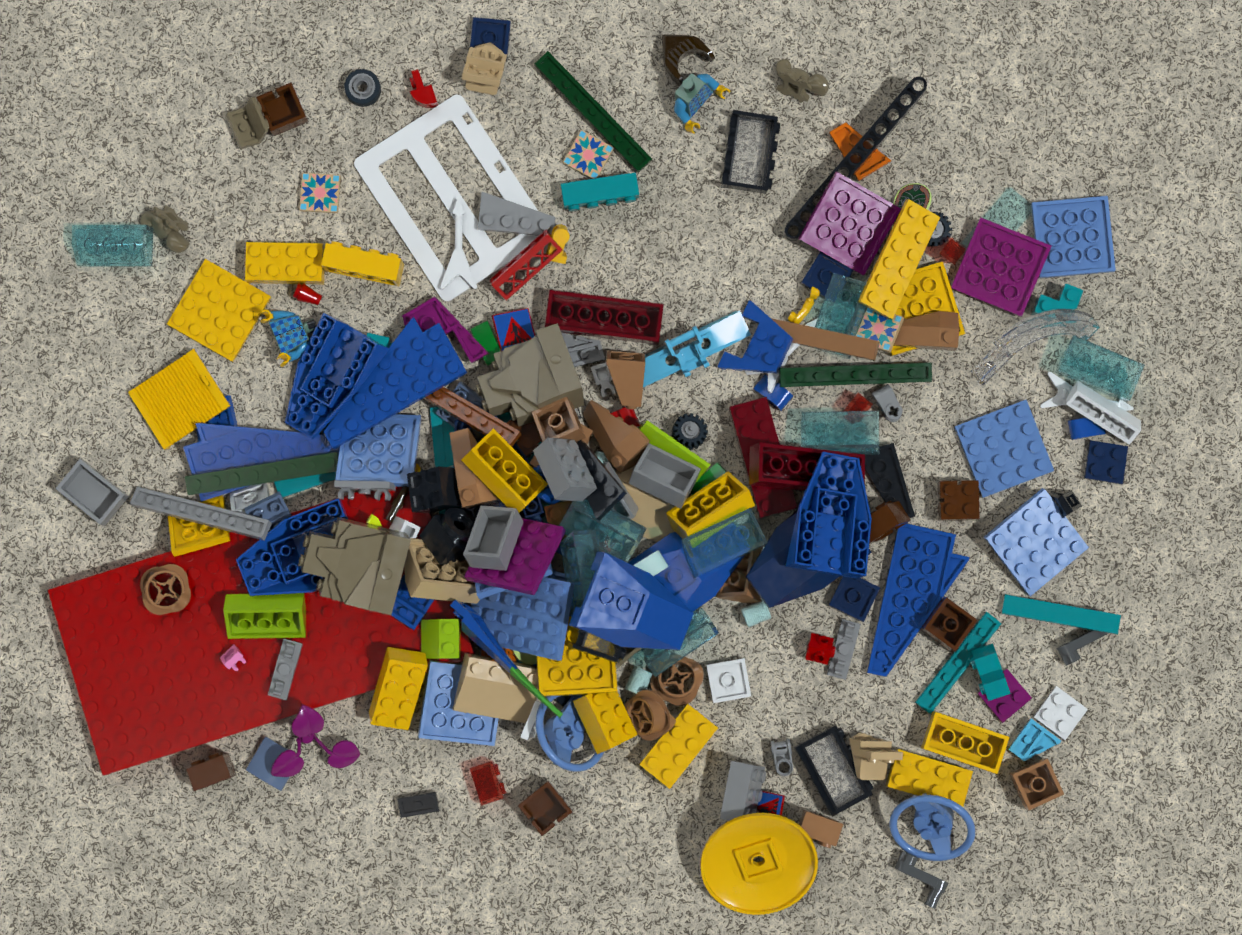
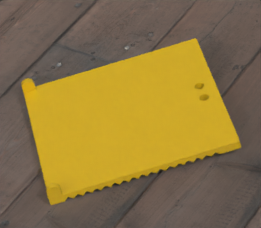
[128,349,230,450]

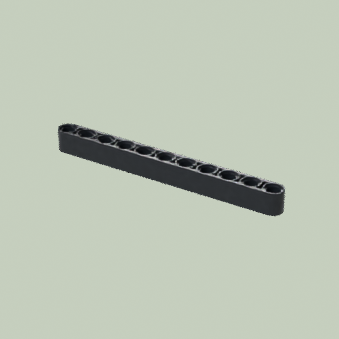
[785,77,927,241]

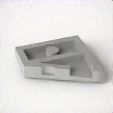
[561,332,605,367]

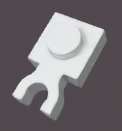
[591,362,617,397]

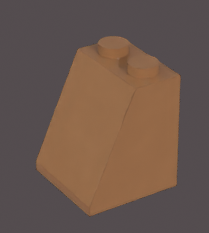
[606,350,645,409]

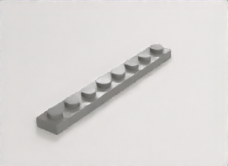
[130,486,272,541]

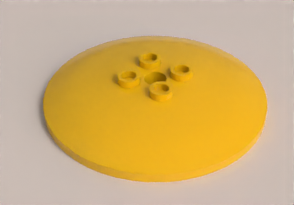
[700,813,818,915]

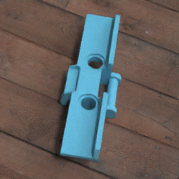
[643,311,751,387]

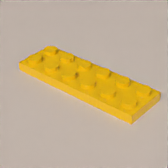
[858,199,940,320]

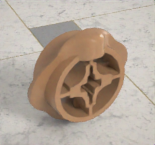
[140,564,191,615]
[651,653,704,706]
[624,689,676,741]

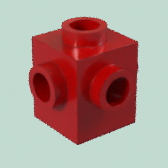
[805,633,836,665]

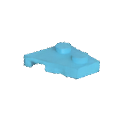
[1008,718,1061,761]

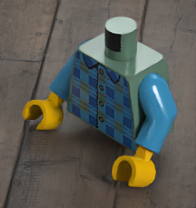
[674,74,730,134]
[259,310,317,367]

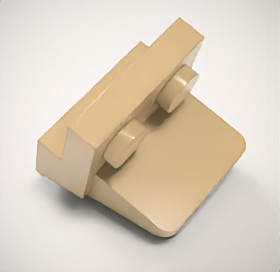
[462,43,507,95]
[849,732,903,780]

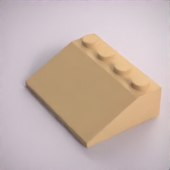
[616,469,690,542]
[404,538,480,604]
[452,653,539,723]

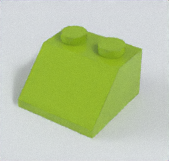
[421,619,461,659]

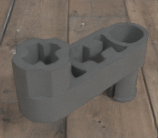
[1057,607,1109,666]
[895,851,949,909]

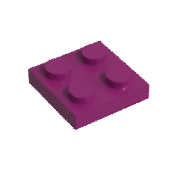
[977,668,1032,723]

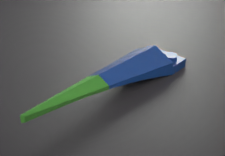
[450,600,563,718]

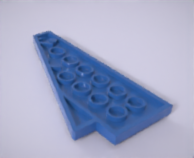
[324,317,467,449]
[183,423,340,502]
[867,524,970,677]

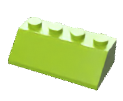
[638,420,710,482]
[223,593,306,639]

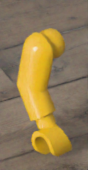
[788,287,820,324]

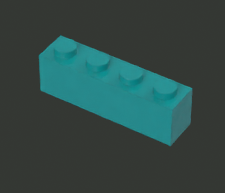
[561,172,639,211]

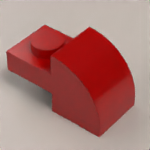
[409,69,438,108]

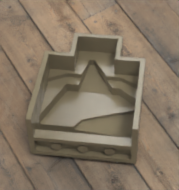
[475,323,584,427]
[298,517,411,615]

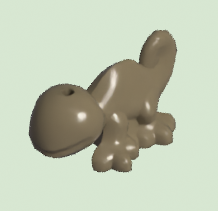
[776,59,829,103]
[140,205,190,253]

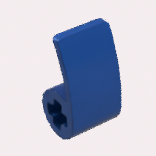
[754,375,793,411]
[1068,418,1106,440]

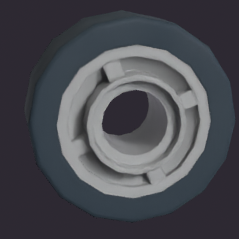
[344,69,381,107]

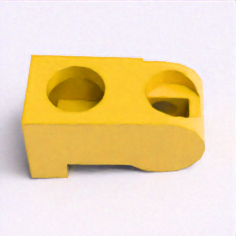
[546,224,570,264]

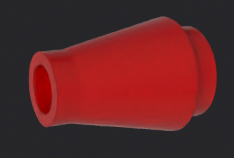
[293,283,323,306]

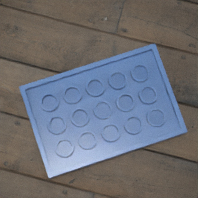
[470,577,575,661]

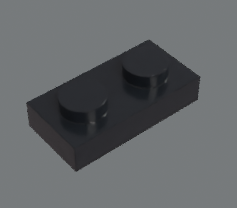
[398,792,439,818]

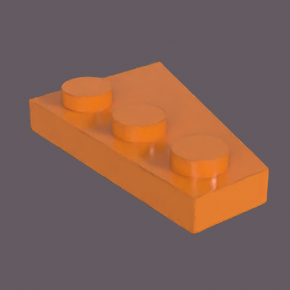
[829,122,892,181]

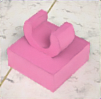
[220,645,246,671]

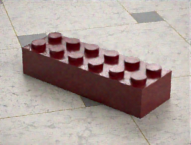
[545,290,664,345]
[729,397,797,519]
[749,442,865,491]

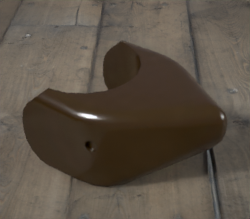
[662,34,715,87]

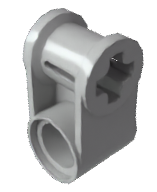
[871,384,903,422]
[770,738,793,776]

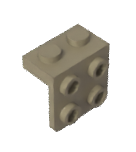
[226,97,269,150]

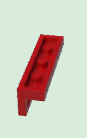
[490,229,563,301]

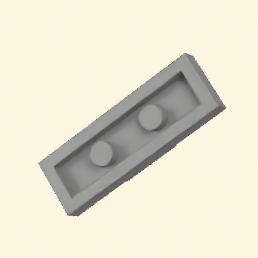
[334,480,396,501]
[827,619,861,680]
[268,639,303,700]

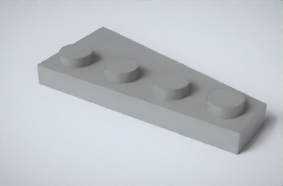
[478,192,556,236]

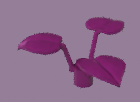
[271,705,360,777]

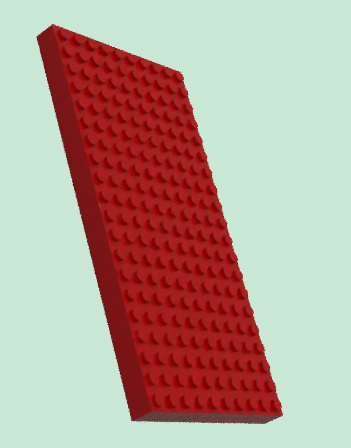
[48,486,475,776]

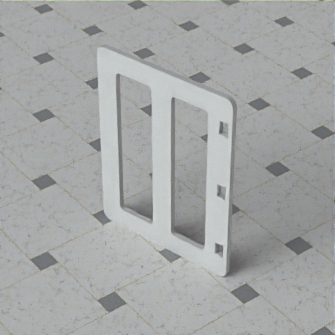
[354,95,538,302]

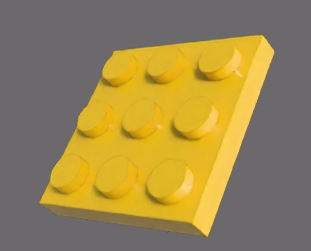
[168,495,230,557]

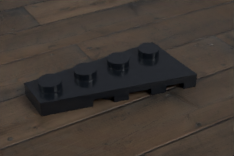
[577,440,627,521]
[856,443,915,518]

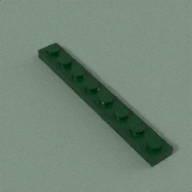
[534,51,652,173]
[779,362,932,387]
[185,452,339,495]

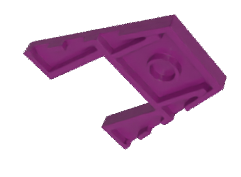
[402,297,489,363]

